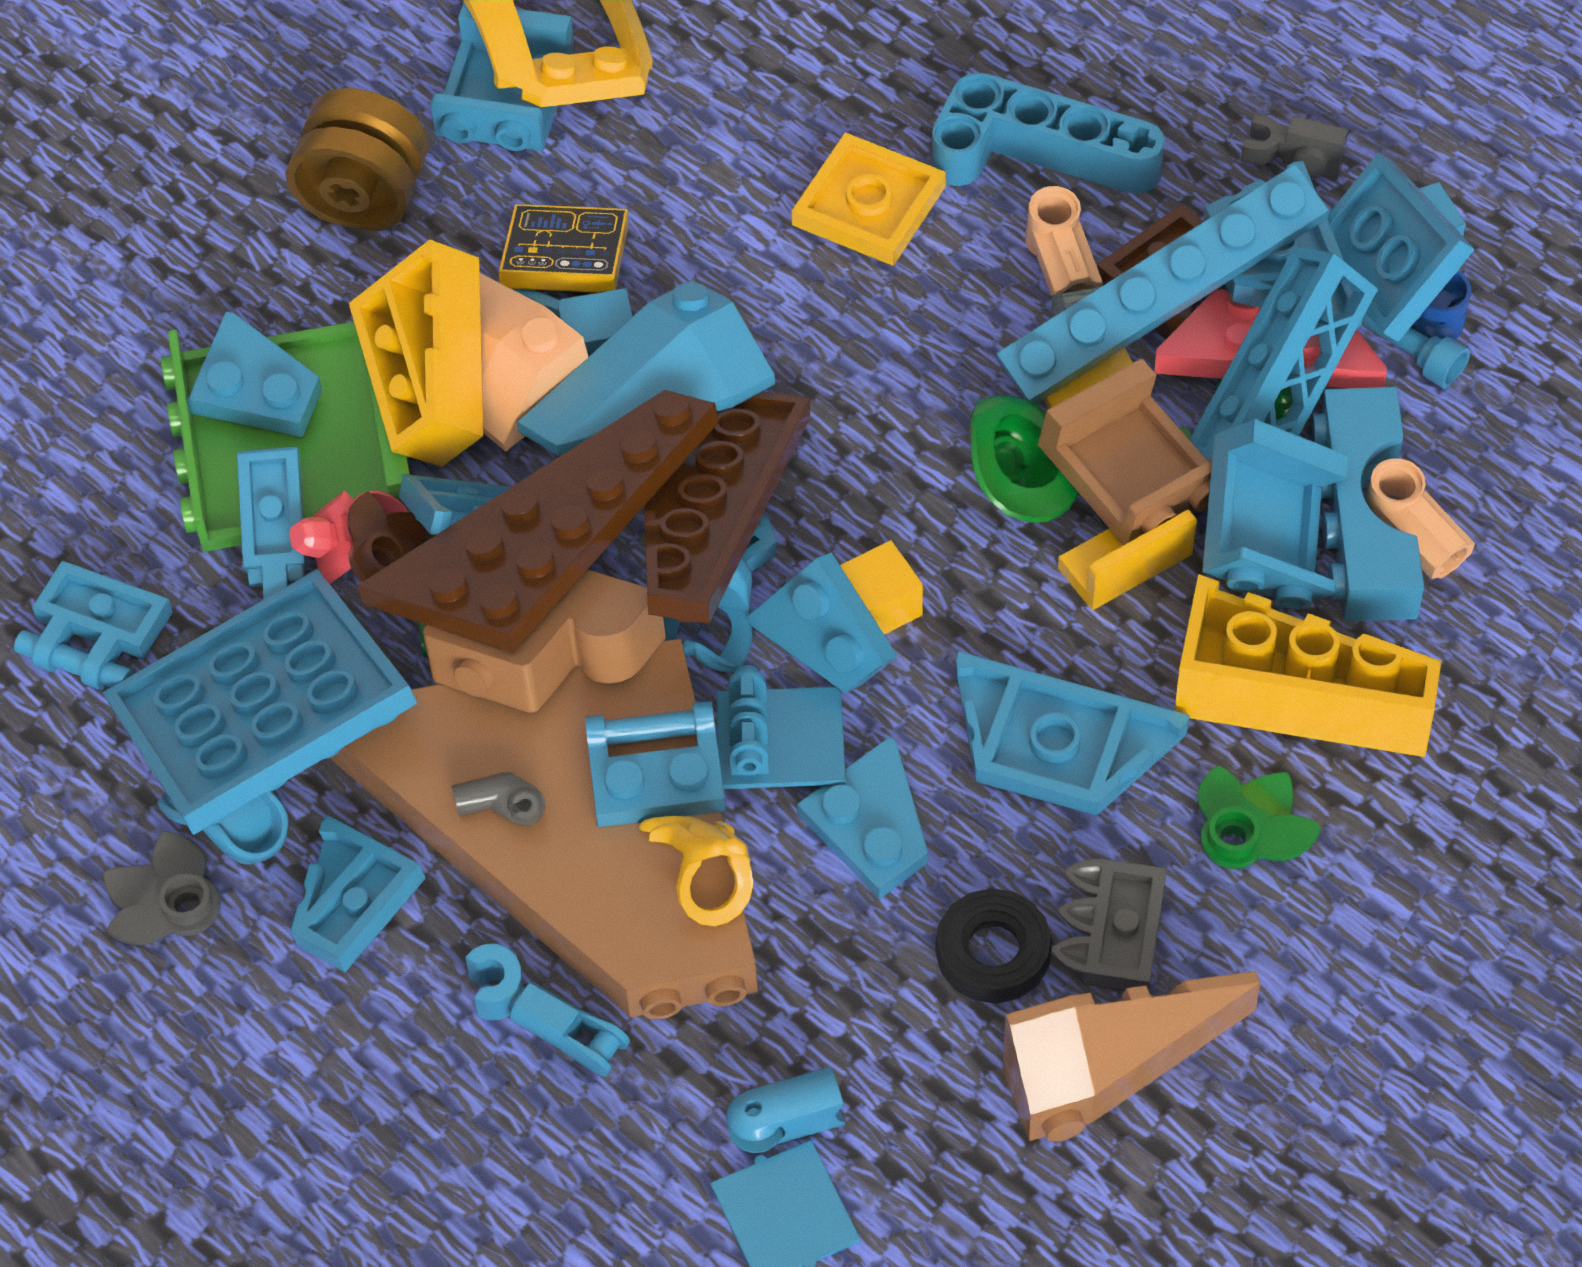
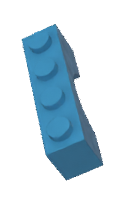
[1310,387,1424,621]

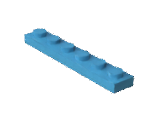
[997,164,1329,404]

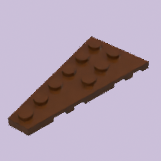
[357,390,719,653]
[644,391,810,624]

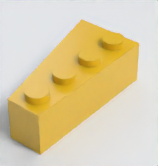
[1175,574,1441,757]

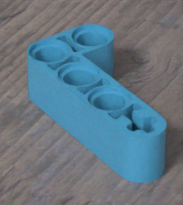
[932,73,1165,194]

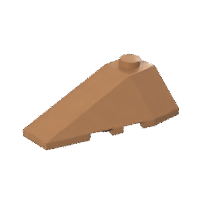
[1003,971,1261,1142]

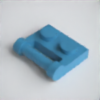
[585,701,726,827]

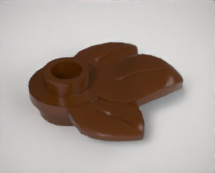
[348,492,426,582]

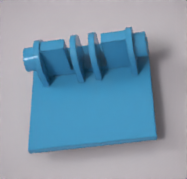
[717,665,846,789]

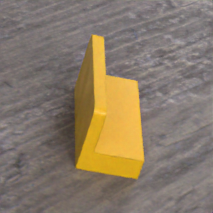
[1058,510,1197,611]

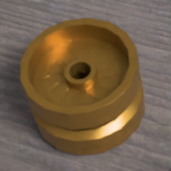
[285,88,429,231]

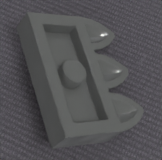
[1051,859,1167,991]

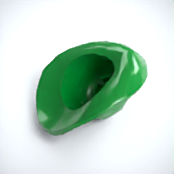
[970,395,1079,523]

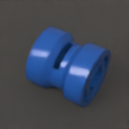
[1411,271,1472,340]

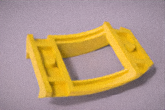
[463,0,653,107]

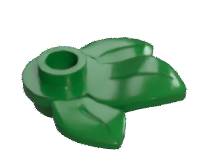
[1197,766,1321,869]

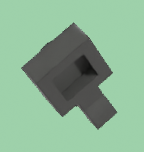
[1241,113,1349,180]

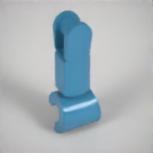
[465,944,630,1077]

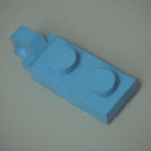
[237,446,307,600]

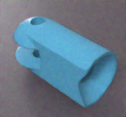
[726,1066,846,1153]

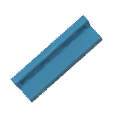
[1190,246,1378,461]

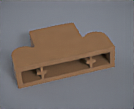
[423,570,666,713]

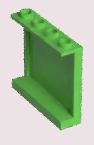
[161,298,411,552]

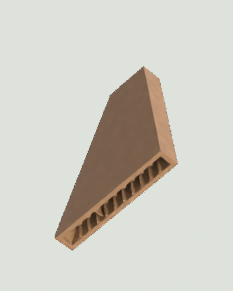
[330,638,758,1019]

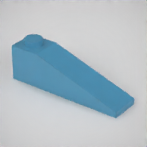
[518,280,775,456]

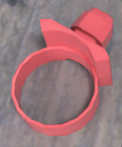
[289,490,410,584]

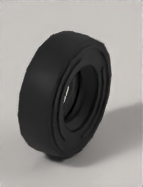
[935,888,1052,1004]

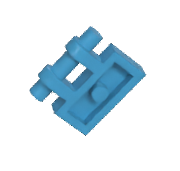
[14,561,173,690]

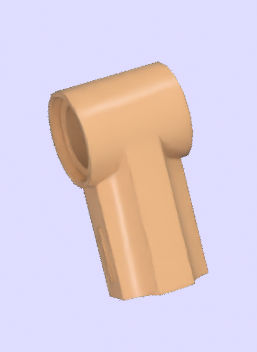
[1025,186,1103,307]
[1365,459,1475,579]

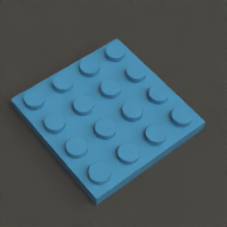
[102,569,418,835]

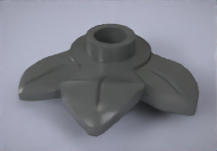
[103,831,221,945]

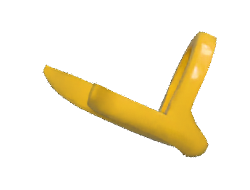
[639,816,753,926]

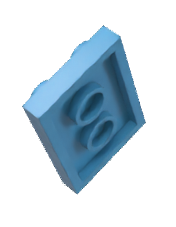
[1327,152,1475,342]

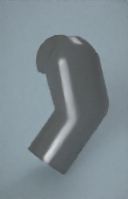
[451,772,545,826]

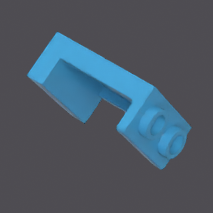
[430,2,575,151]
[1202,419,1348,610]

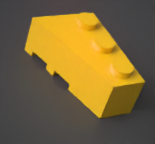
[349,239,483,467]

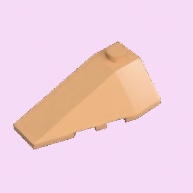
[480,273,588,452]

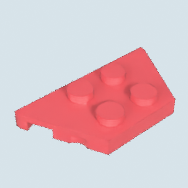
[1154,289,1387,389]

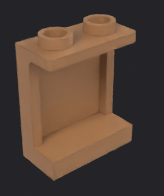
[1038,358,1212,545]

